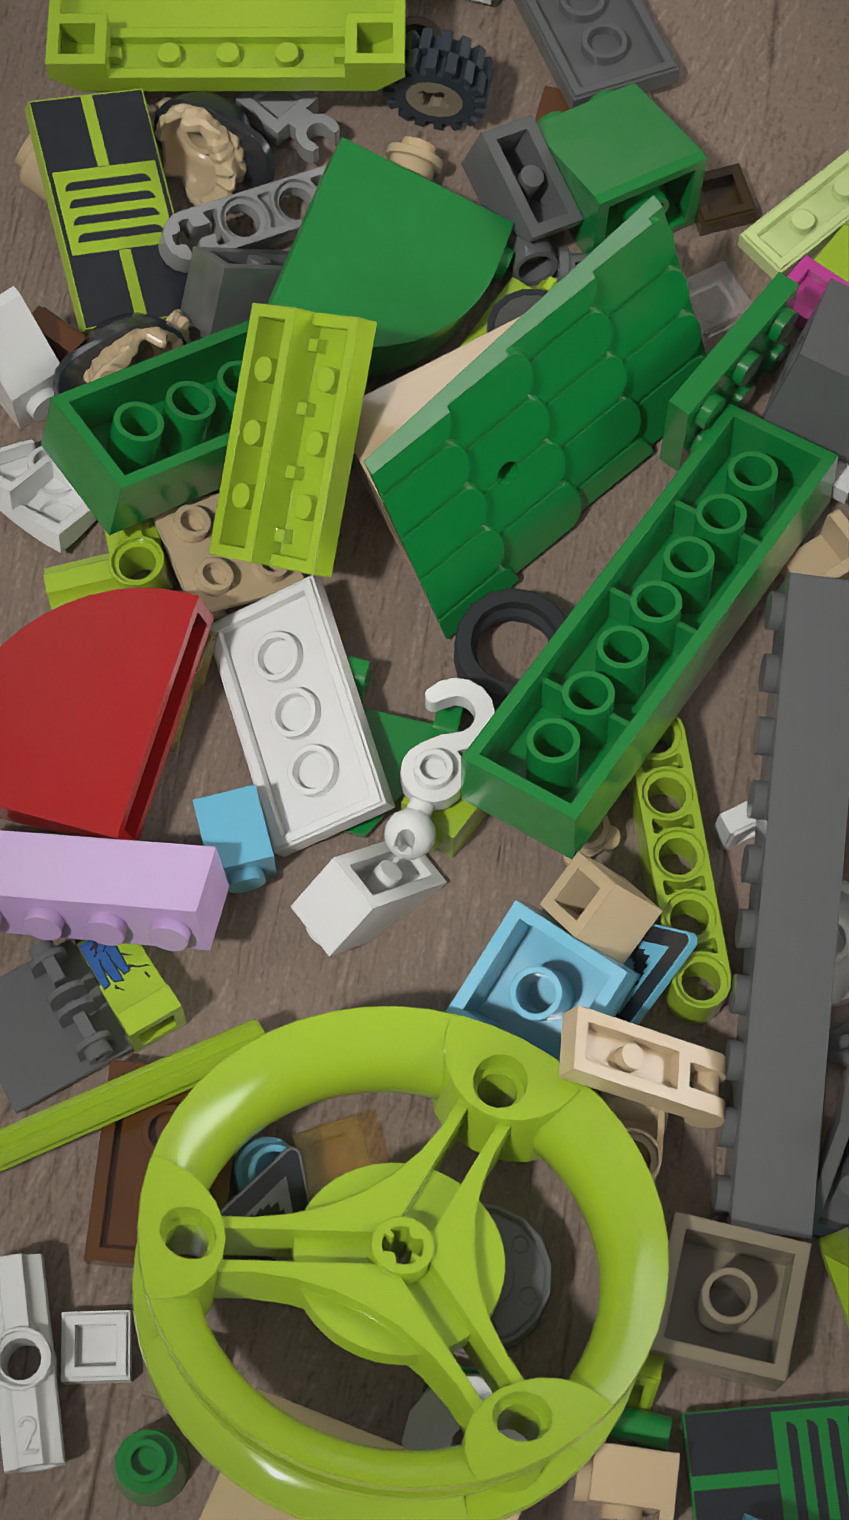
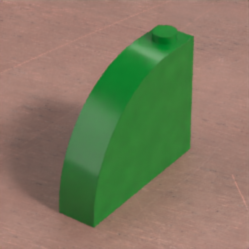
[267,137,514,377]

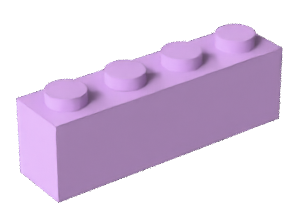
[0,830,229,951]

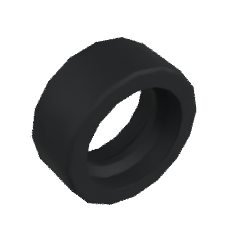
[454,588,566,712]

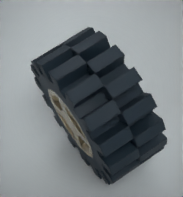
[382,28,494,130]

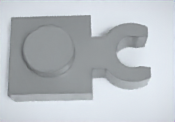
[236,91,340,164]

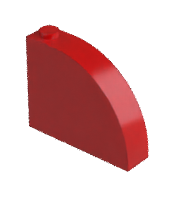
[0,588,214,841]

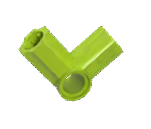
[43,518,174,610]

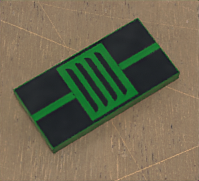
[680,1398,849,1520]

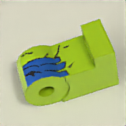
[77,940,188,1053]

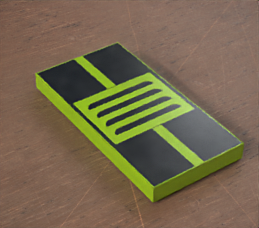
[24,88,188,336]

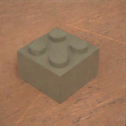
[648,1212,811,1392]

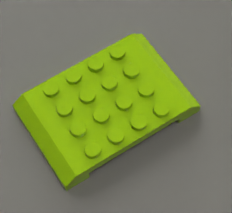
[45,0,406,91]

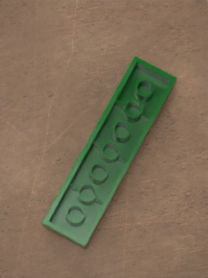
[461,403,839,860]

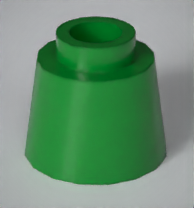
[113,1428,190,1507]

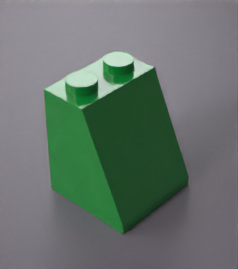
[536,82,707,254]

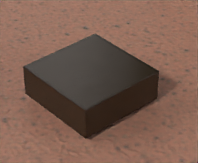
[695,163,758,236]

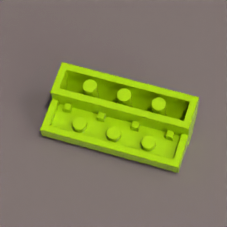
[209,303,377,578]

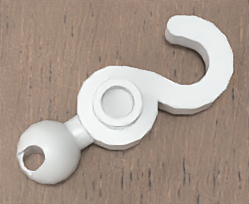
[384,678,495,860]

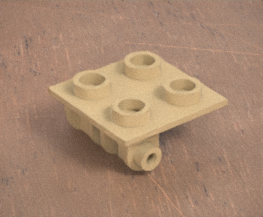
[152,492,304,623]

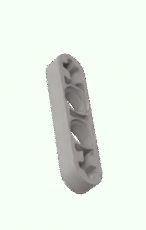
[158,165,327,273]

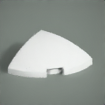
[0,439,97,553]

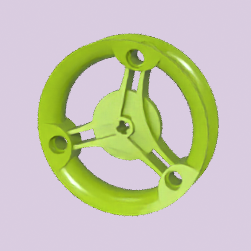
[132,1006,669,1520]

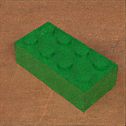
[41,320,249,536]

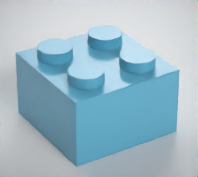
[446,900,641,1062]

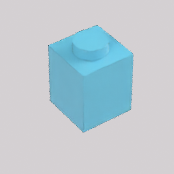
[192,784,277,893]

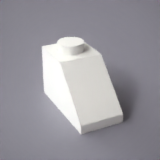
[0,286,60,429]
[290,841,447,957]

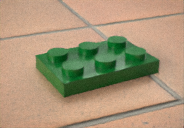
[659,272,799,471]

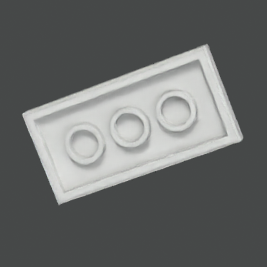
[208,575,395,857]

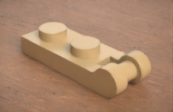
[559,1005,727,1129]

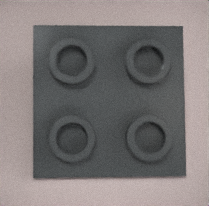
[0,939,134,1114]

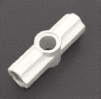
[0,1253,66,1474]

